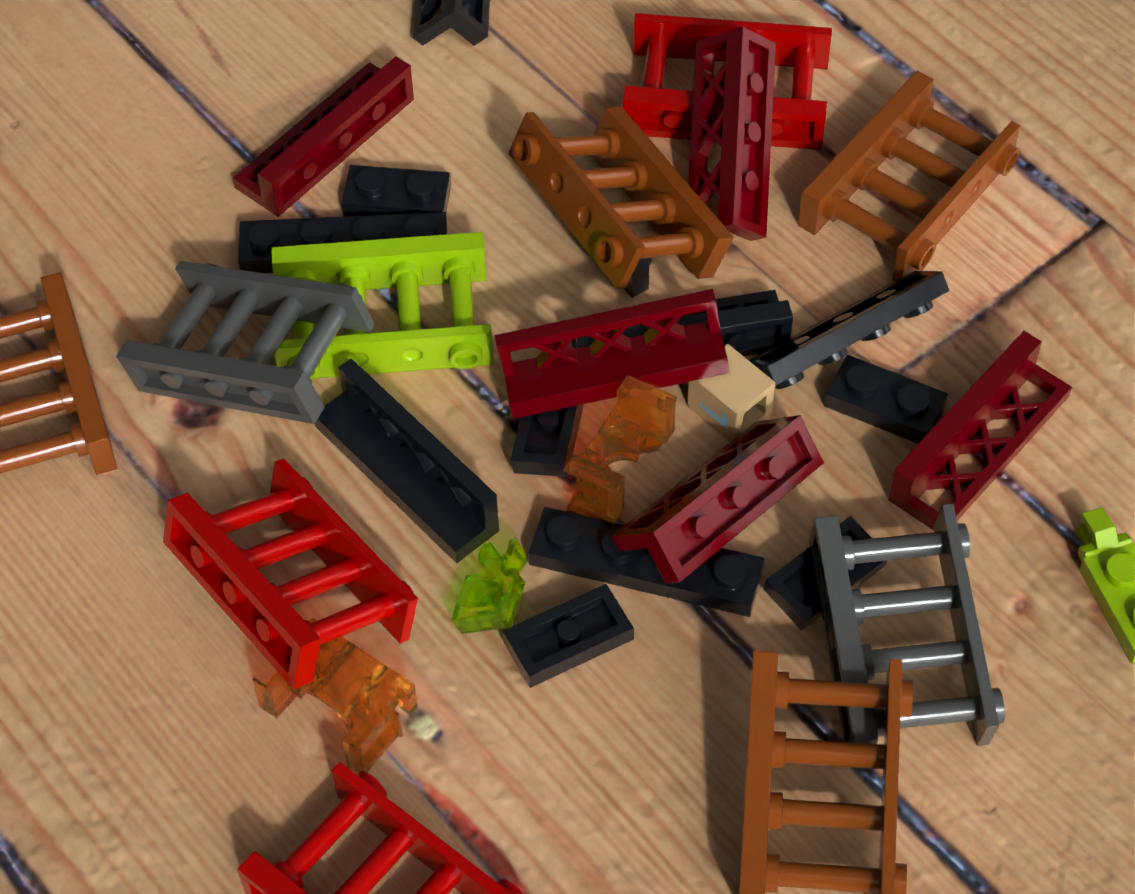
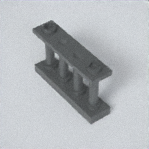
[116,261,375,424]
[809,504,1005,746]

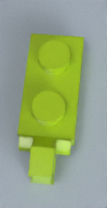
[1076,507,1135,663]

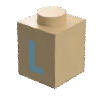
[687,344,776,442]

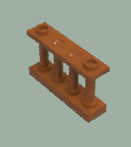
[798,70,1020,281]
[508,107,734,289]
[0,272,118,475]
[739,650,913,894]

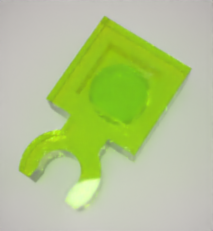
[451,538,527,634]

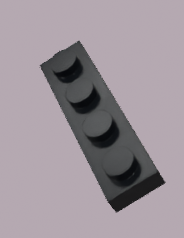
[238,212,447,274]
[749,270,950,389]
[528,506,765,617]

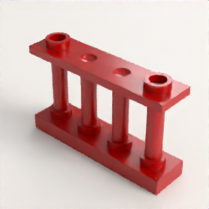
[623,13,832,150]
[163,458,418,690]
[237,762,523,894]

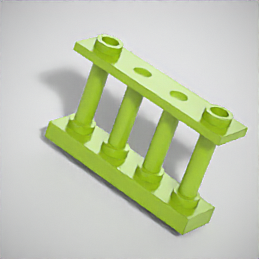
[272,232,494,380]

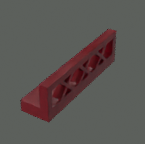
[688,27,776,241]
[233,56,414,217]
[495,289,730,419]
[888,330,1072,531]
[611,415,824,583]

